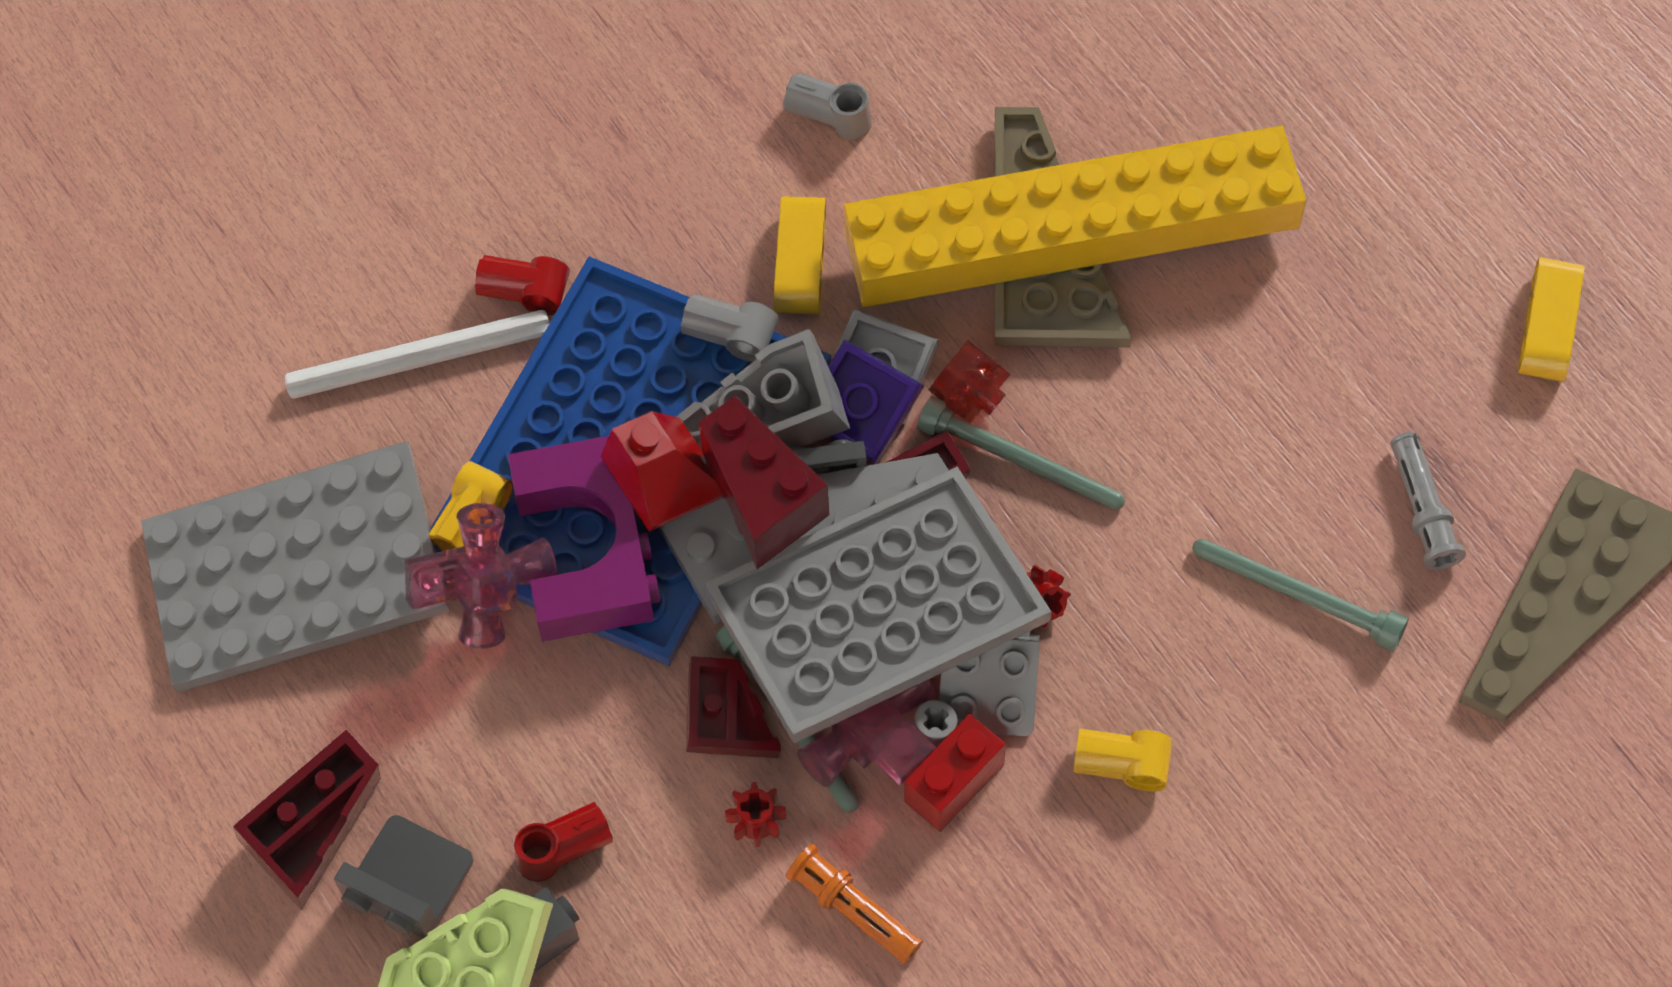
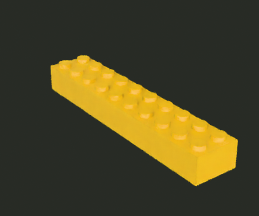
[844,125,1307,308]

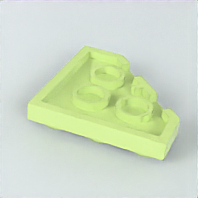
[378,889,553,987]

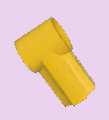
[428,461,513,558]
[1073,728,1173,792]

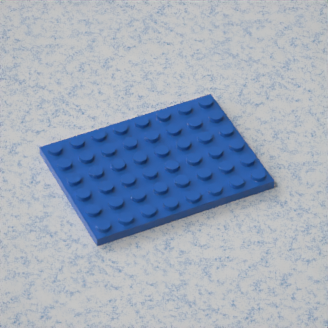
[431,256,832,667]

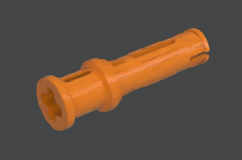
[785,843,923,965]

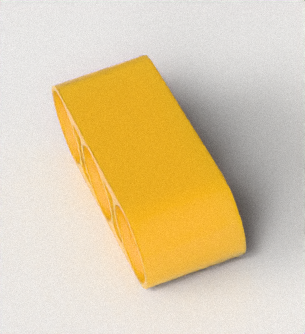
[774,196,826,315]
[1517,257,1585,383]

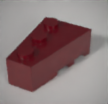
[699,396,830,569]
[233,730,381,910]

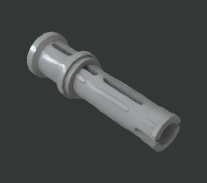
[1390,432,1466,570]

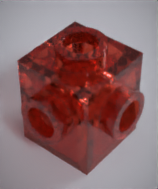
[928,340,1011,423]

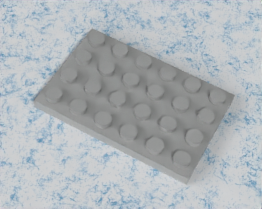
[141,441,450,693]
[705,467,1051,743]

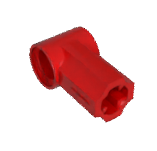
[475,255,570,315]
[514,802,613,882]

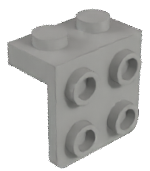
[939,631,1040,736]

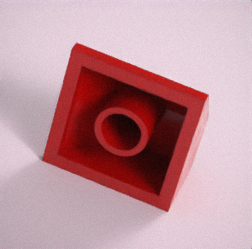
[600,411,723,532]

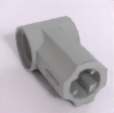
[783,73,872,139]
[681,294,779,362]

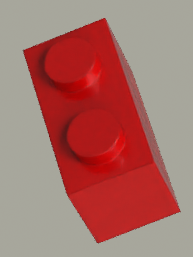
[904,713,1006,832]

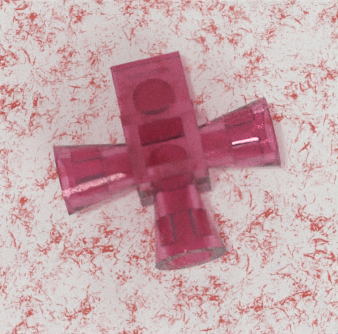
[405,503,557,649]
[797,679,936,787]

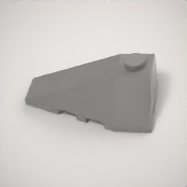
[676,329,850,450]

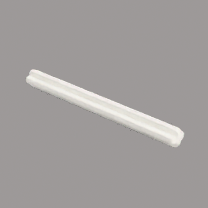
[285,310,550,399]

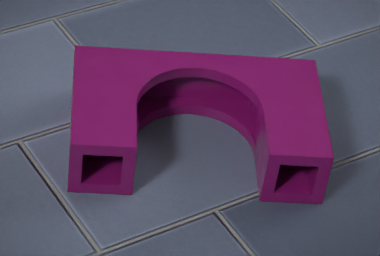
[508,436,661,642]

